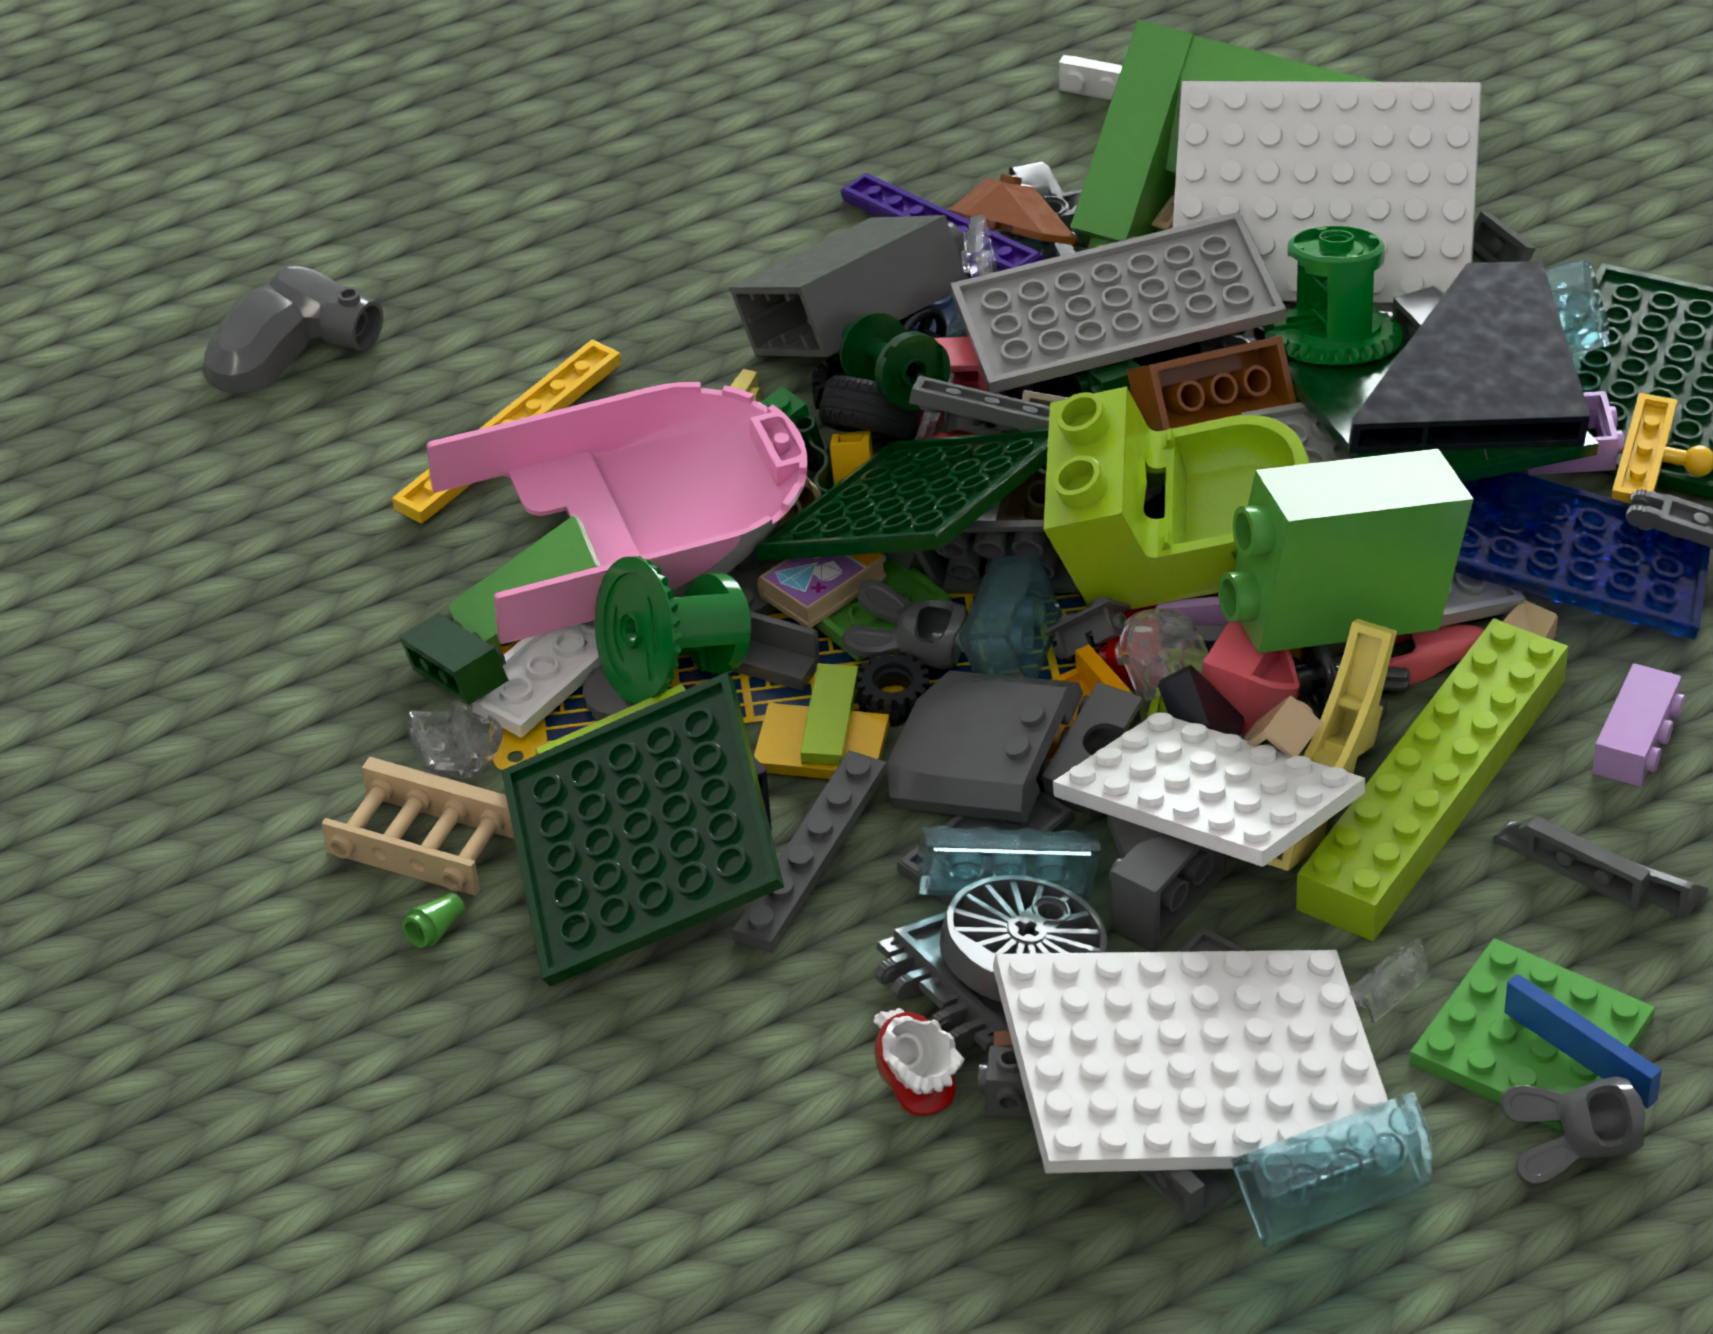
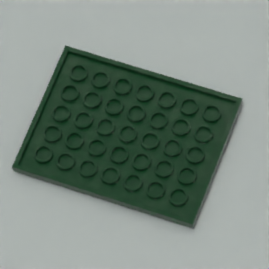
[1566,263,1713,499]

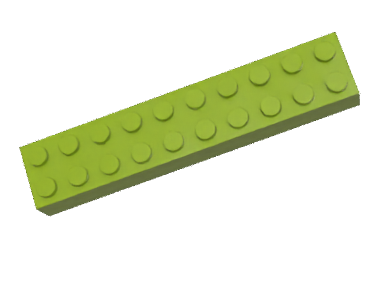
[1296,618,1568,942]

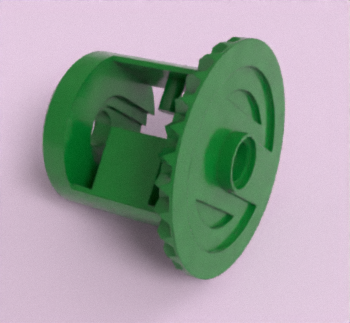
[1264,226,1403,365]
[595,556,752,704]

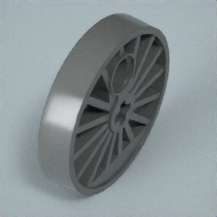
[939,875,1107,1003]

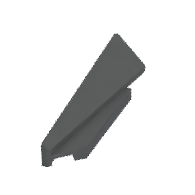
[1493,816,1708,919]

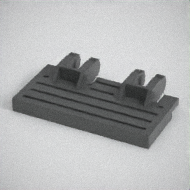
[874,911,1009,1052]

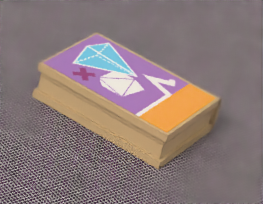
[757,553,887,628]

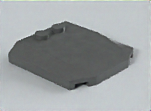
[886,670,1083,823]

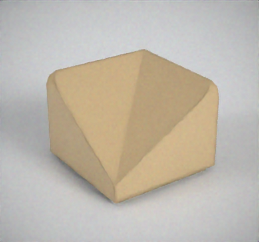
[1503,600,1558,640]

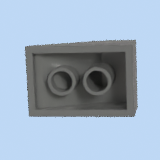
[1109,833,1226,952]

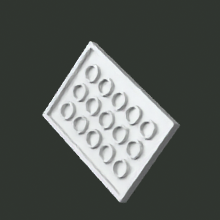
[1053,712,1365,867]

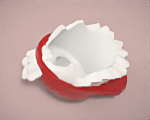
[873,1008,964,1116]

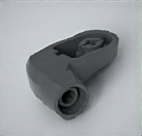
[203,266,383,394]

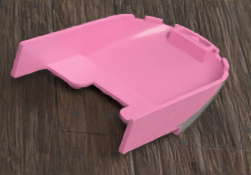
[427,382,807,644]

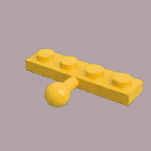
[1610,393,1713,506]

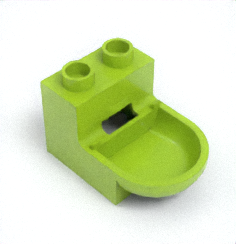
[1043,386,1310,610]

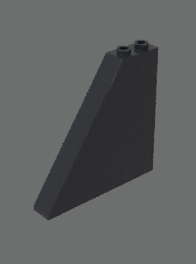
[1348,261,1590,454]

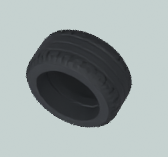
[819,376,922,443]

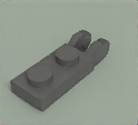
[1626,489,1713,549]

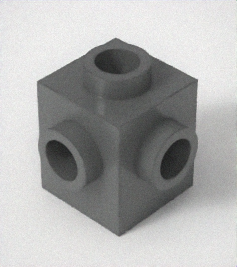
[978,1046,1031,1118]

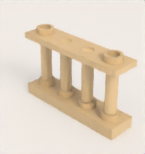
[321,757,515,896]

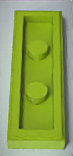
[800,663,859,765]

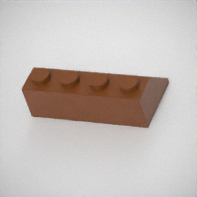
[1127,335,1297,431]

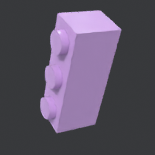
[1592,663,1686,787]

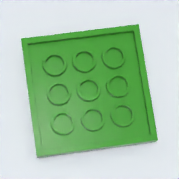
[1409,938,1655,1131]

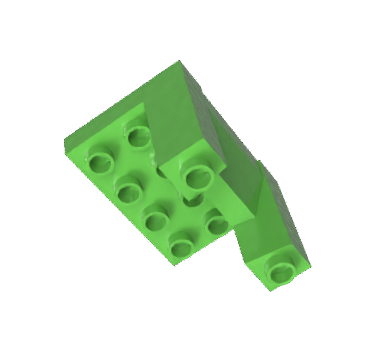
[1070,20,1379,250]

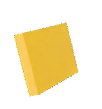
[754,703,890,780]

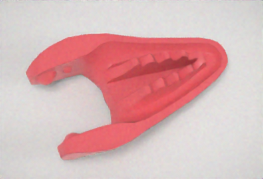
[1389,624,1485,685]

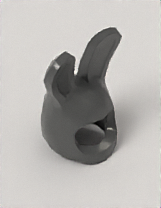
[842,579,967,670]
[1500,1076,1646,1186]

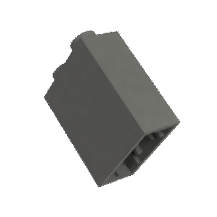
[729,215,968,357]

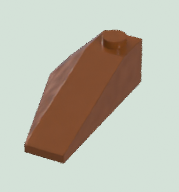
[949,174,1076,245]

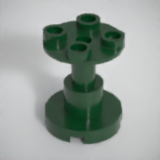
[840,312,950,410]

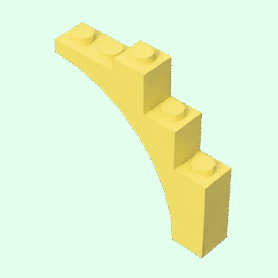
[1268,619,1397,871]

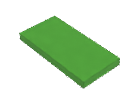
[448,515,601,646]

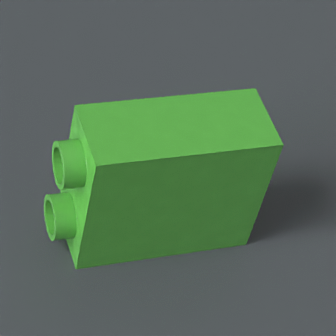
[1218,449,1473,653]

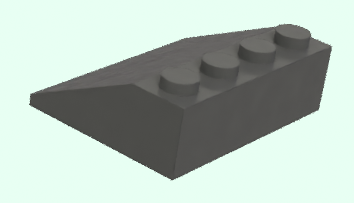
[914,520,1080,594]

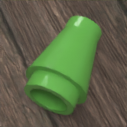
[402,892,465,948]

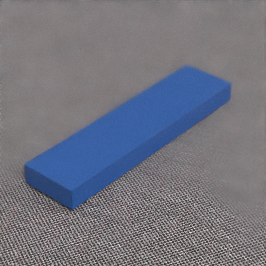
[1504,974,1662,1109]

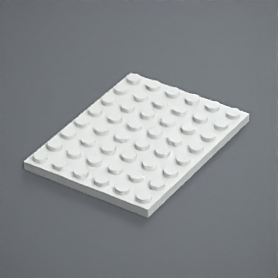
[1173,81,1482,306]
[993,950,1406,1173]

